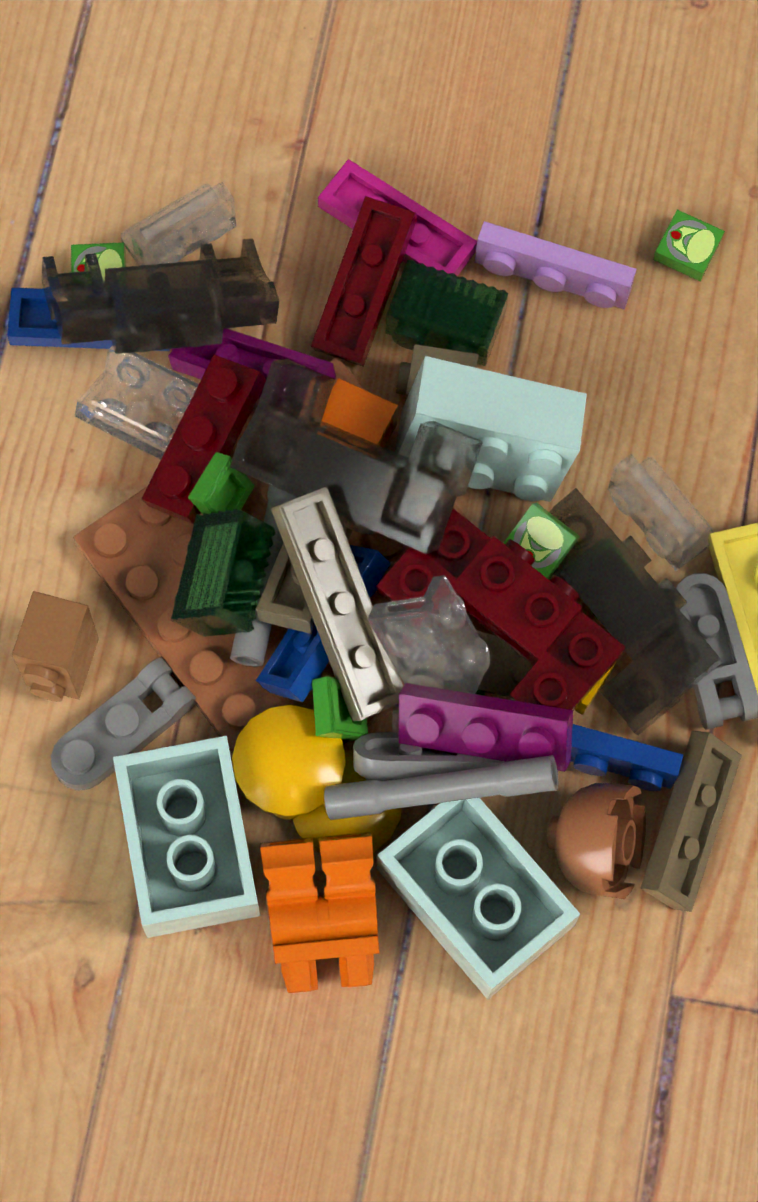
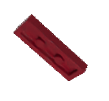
[311,196,418,367]
[141,354,267,525]

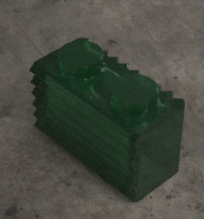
[385,260,509,366]
[171,509,276,637]

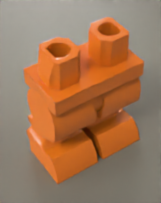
[260,832,380,993]

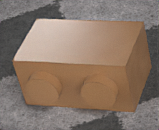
[12,591,99,702]

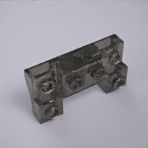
[42,239,280,354]
[230,359,483,554]
[548,488,722,735]

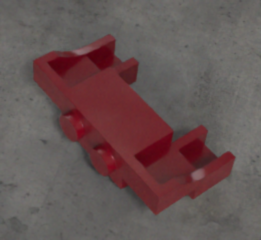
[376,505,626,711]

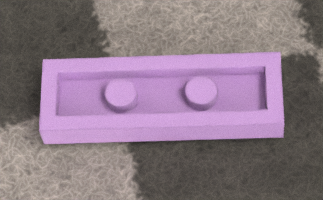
[475,221,637,310]

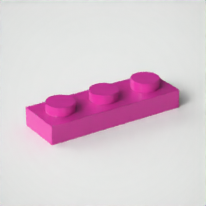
[318,159,477,290]

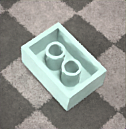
[393,356,587,502]
[113,736,260,938]
[376,798,580,999]

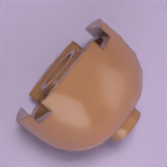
[547,783,646,899]

